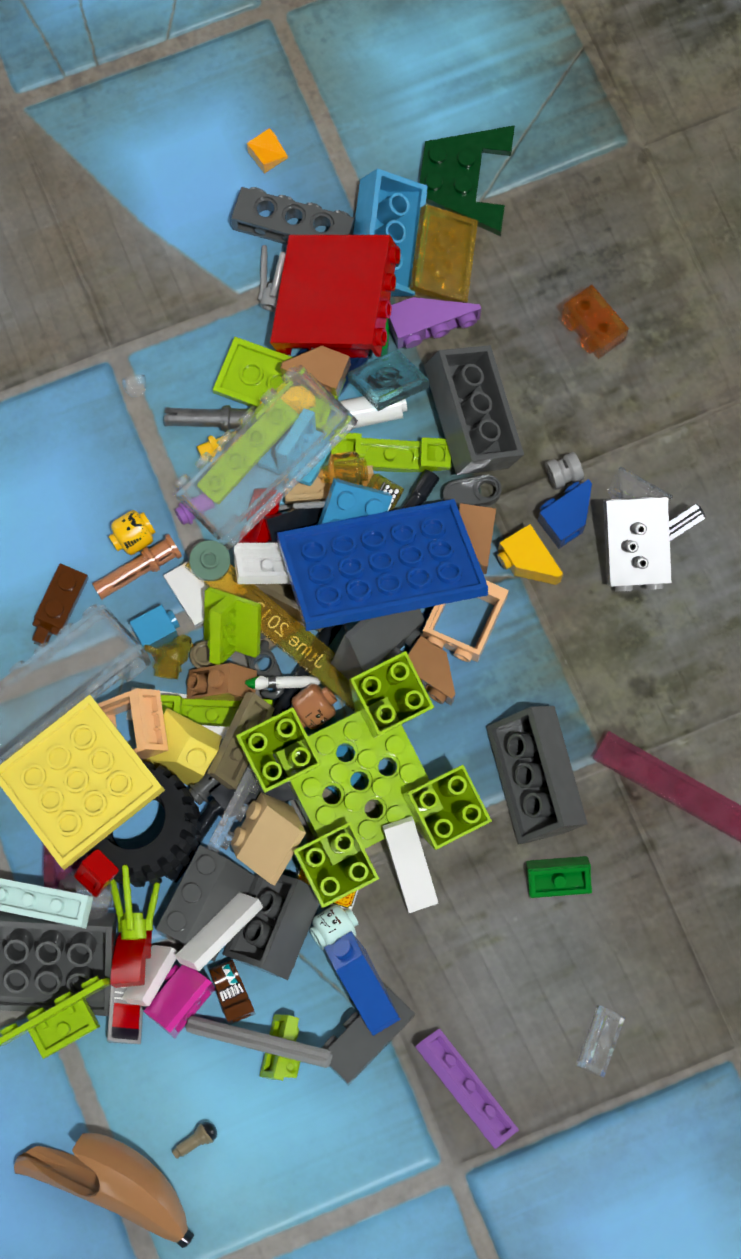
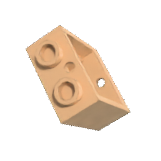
[422,580,509,662]
[98,688,169,760]

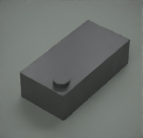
[424,345,524,475]

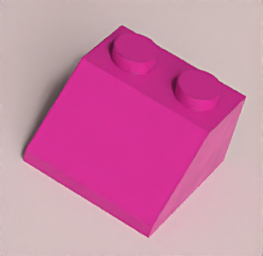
[143,964,215,1038]

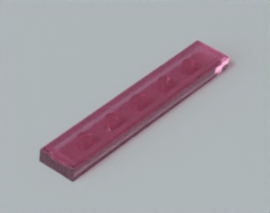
[593,731,741,843]

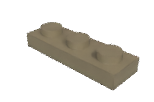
[207,692,275,789]

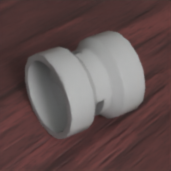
[545,452,584,490]

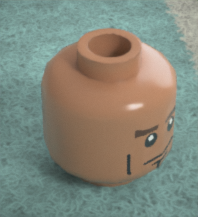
[291,684,337,730]

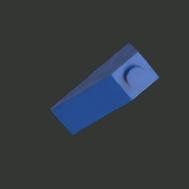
[324,931,401,1036]

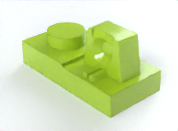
[259,1014,301,1081]

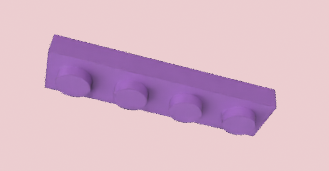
[415,1028,519,1149]

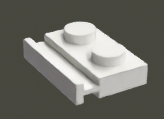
[233,543,291,584]

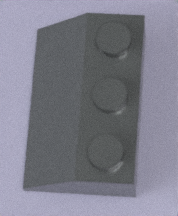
[331,609,424,680]
[156,845,255,962]
[223,873,319,980]

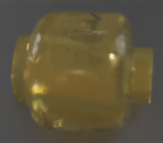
[323,451,368,485]

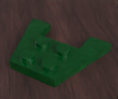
[419,125,515,237]

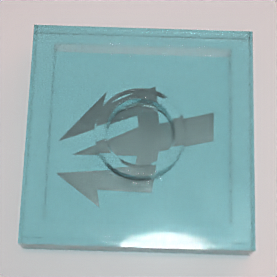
[347,349,430,411]

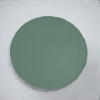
[189,540,230,581]

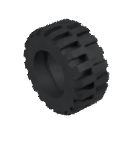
[86,761,202,887]

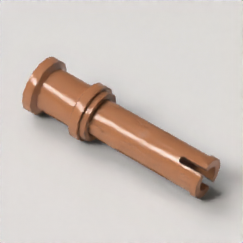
[92,534,182,600]

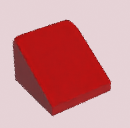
[74,849,119,898]

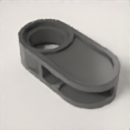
[443,475,502,509]

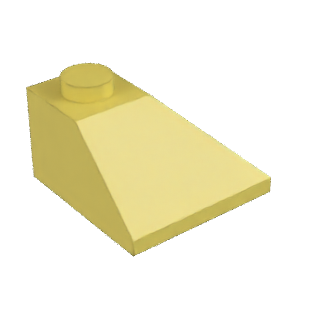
[142,708,222,786]

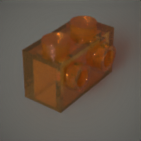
[562,285,629,359]

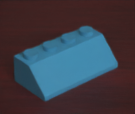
[353,168,428,296]

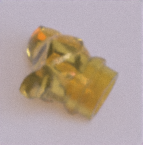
[144,635,194,680]

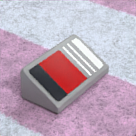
[107,985,143,1044]

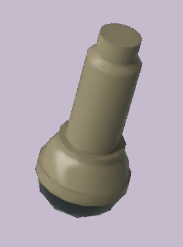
[172,1122,217,1159]

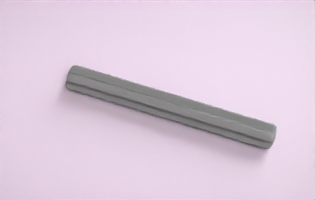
[186,1016,333,1068]

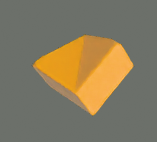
[247,128,288,174]

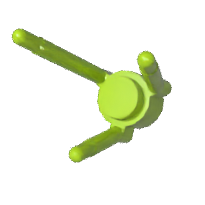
[110,865,160,940]

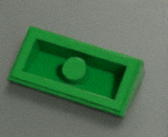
[526,856,592,898]

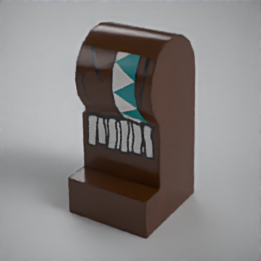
[209,959,256,1025]

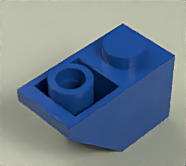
[538,479,592,549]

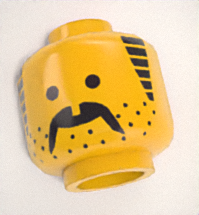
[109,510,155,555]

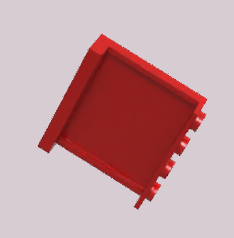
[270,235,401,357]

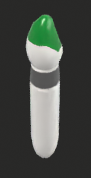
[245,676,320,690]

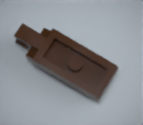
[32,563,89,649]

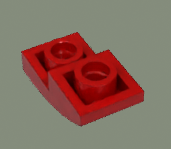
[110,931,152,988]

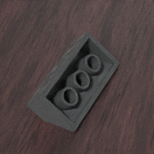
[486,706,588,844]

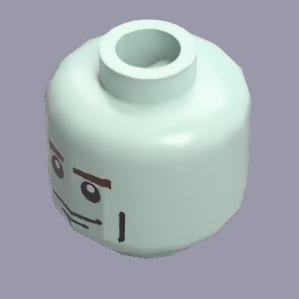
[309,905,359,950]

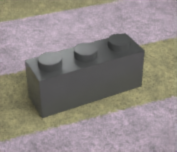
[321,987,415,1086]

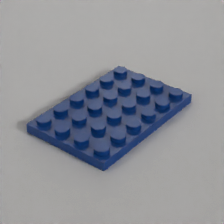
[277,499,488,631]

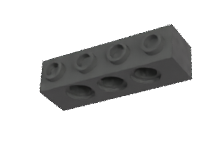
[231,187,354,245]

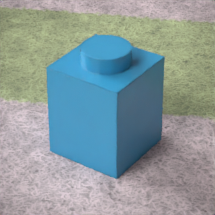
[130,605,180,655]

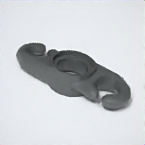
[245,631,284,699]

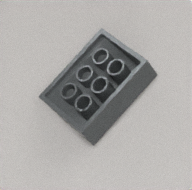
[0,911,117,1016]

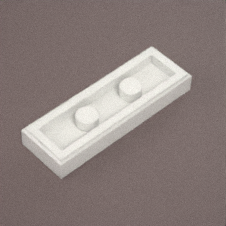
[382,816,438,913]
[175,892,263,971]

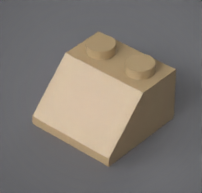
[231,792,306,885]

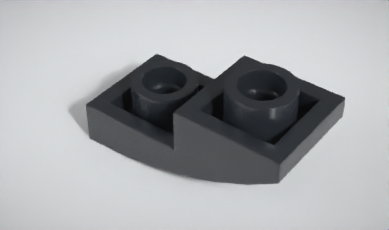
[264,499,323,543]

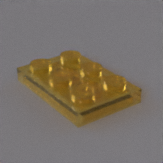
[410,204,478,303]

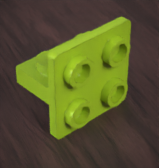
[204,587,261,665]

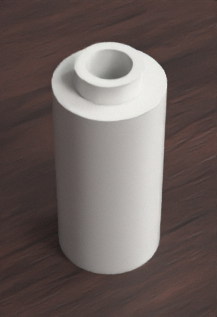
[338,390,408,431]

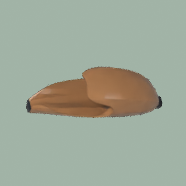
[14,1133,194,1248]

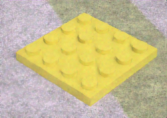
[0,695,165,870]

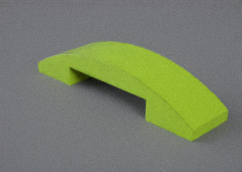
[330,432,451,472]
[161,695,273,727]

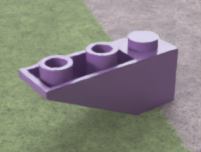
[388,297,481,349]

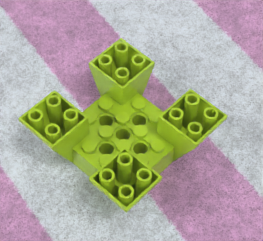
[236,651,492,908]

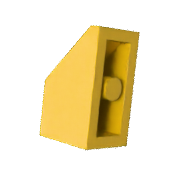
[497,524,563,585]

